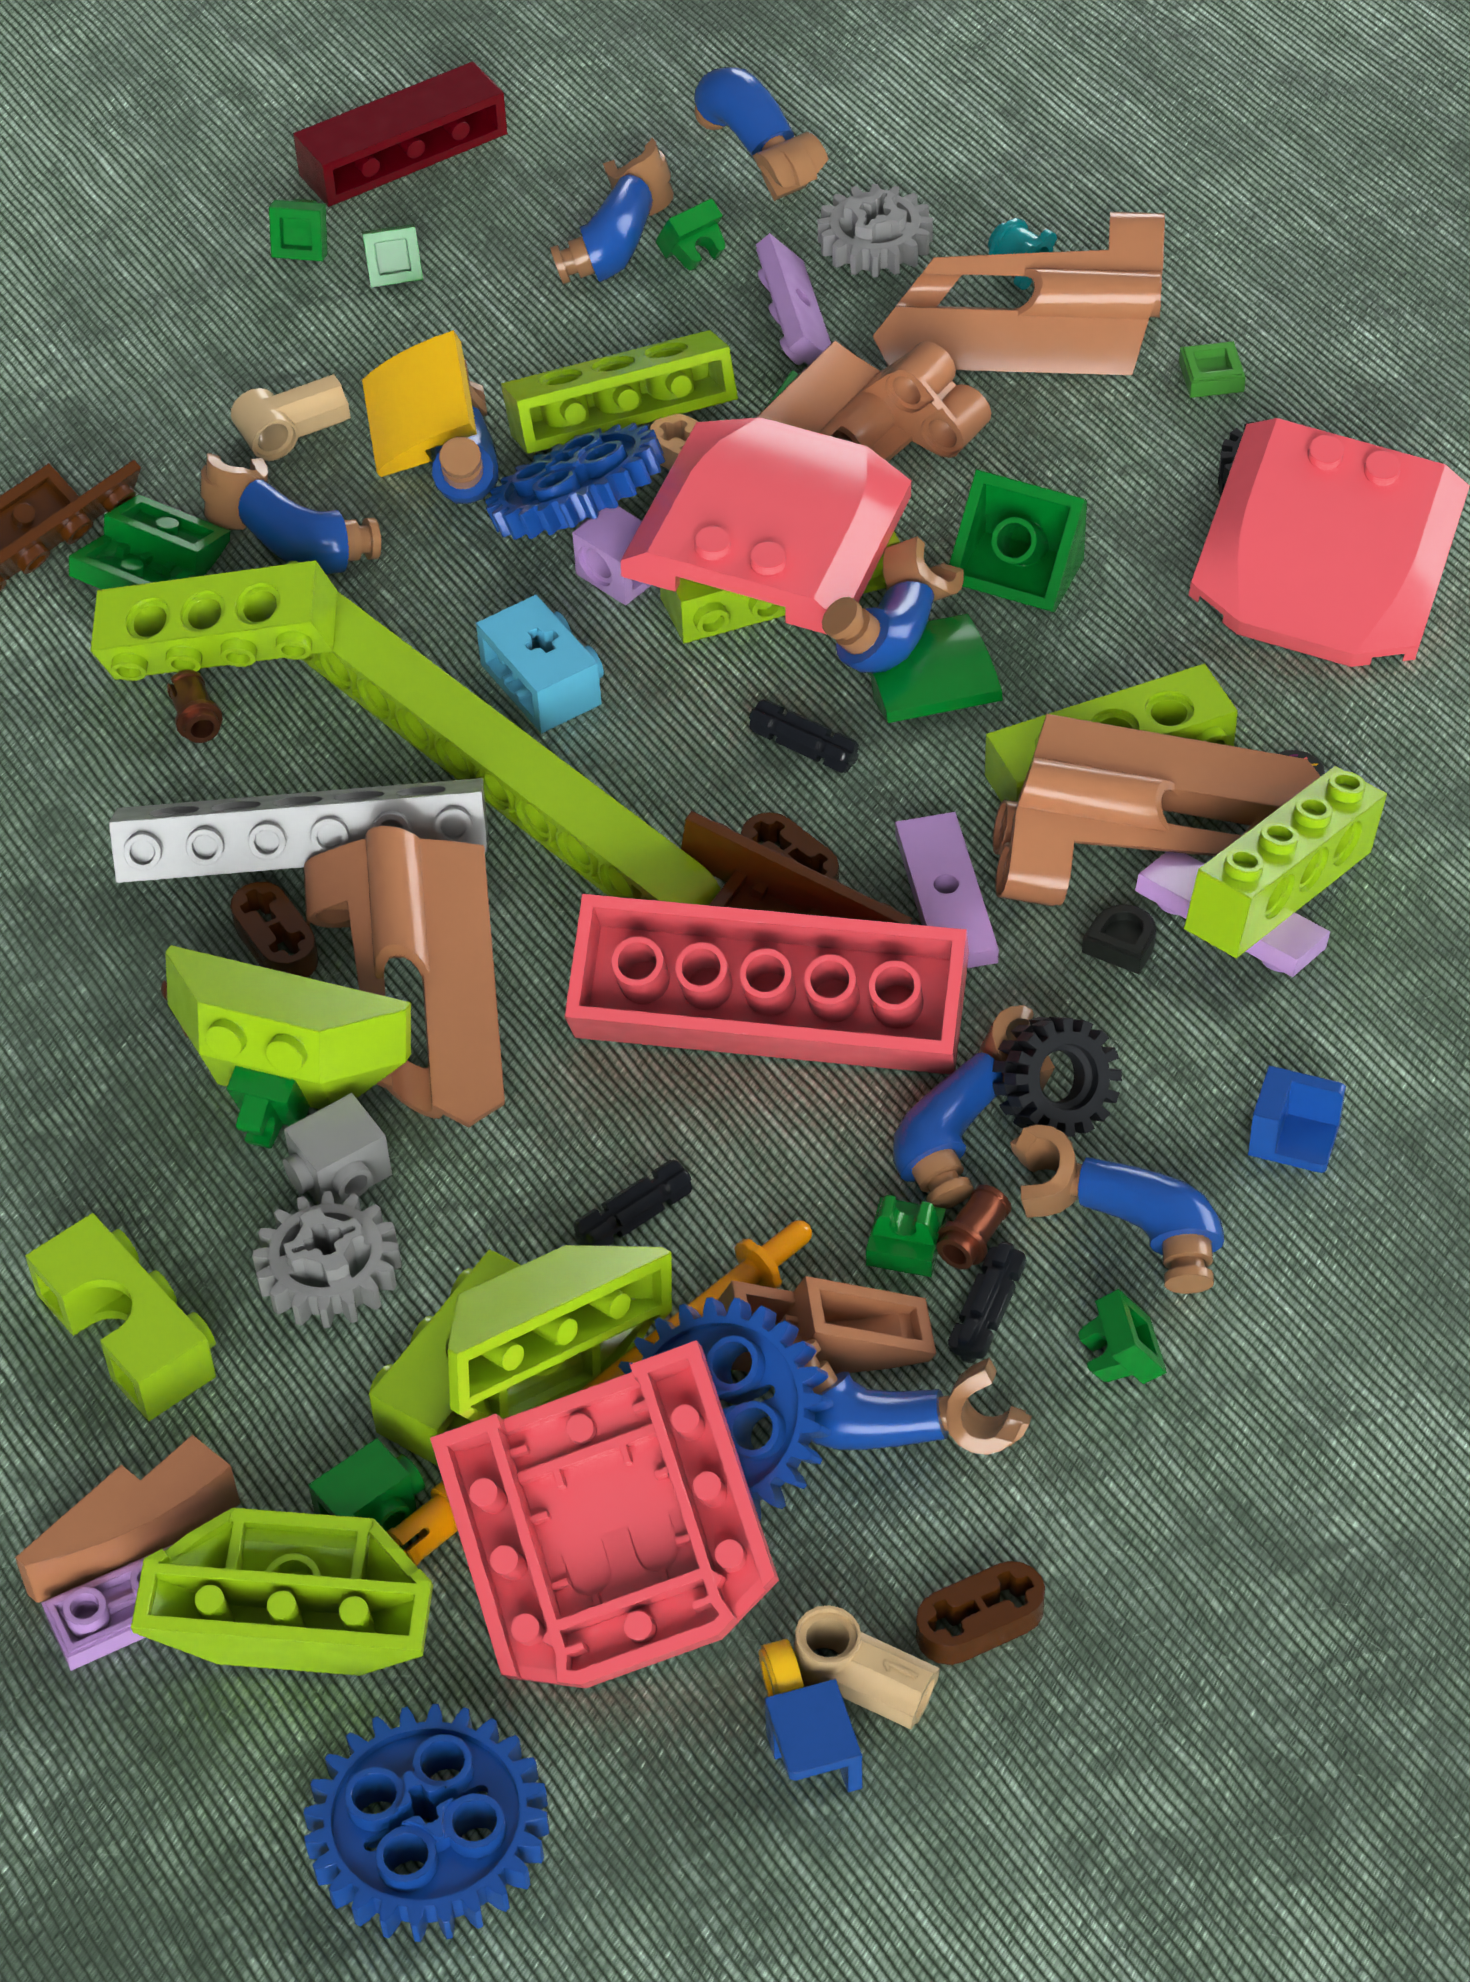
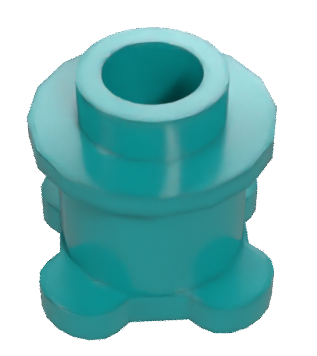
[988,218,1057,290]

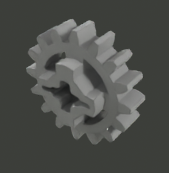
[817,184,933,277]
[252,1191,402,1328]

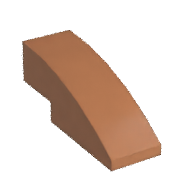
[718,1276,936,1374]
[15,1435,240,1603]

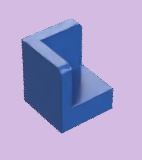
[1248,1065,1346,1173]
[764,1679,863,1792]

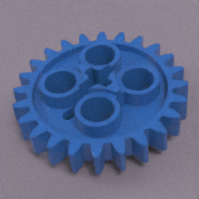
[485,423,665,540]
[618,1297,833,1521]
[304,1704,550,1942]

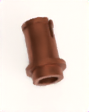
[167,670,223,743]
[937,1185,1012,1269]

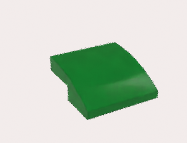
[69,494,230,589]
[868,613,1003,723]

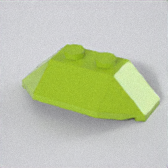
[165,945,411,1109]
[448,1245,672,1422]
[131,1508,433,1676]

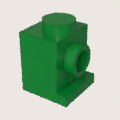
[308,1438,425,1532]

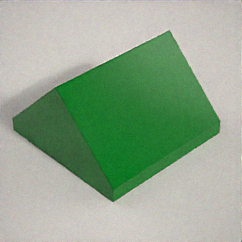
[949,469,1087,612]

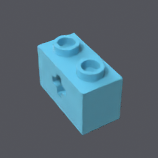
[476,595,604,734]

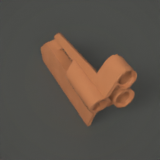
[872,212,1165,375]
[755,340,991,462]
[993,714,1321,906]
[303,826,505,1128]

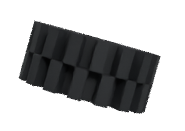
[992,1017,1122,1137]

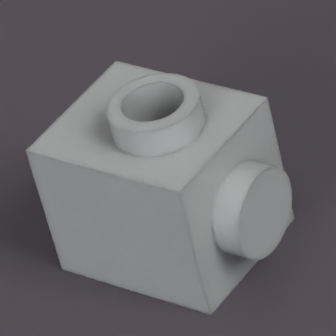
[283,1093,392,1204]

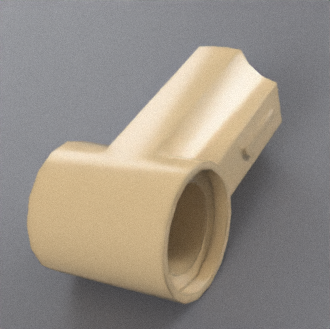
[231,374,351,461]
[793,1605,940,1729]

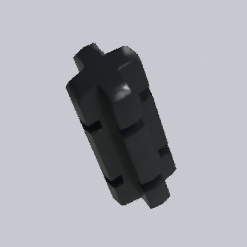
[749,699,859,773]
[573,1160,692,1246]
[948,1242,1027,1363]

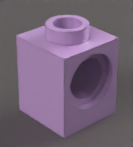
[572,506,651,606]

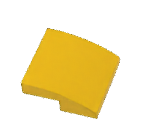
[362,330,477,477]

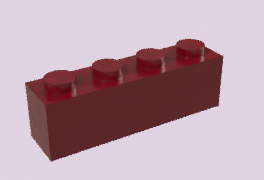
[293,61,508,207]

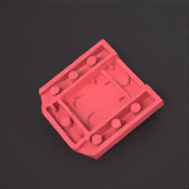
[620,417,912,635]
[1189,418,1470,667]
[430,1340,779,1688]

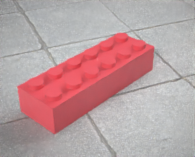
[565,894,969,1075]

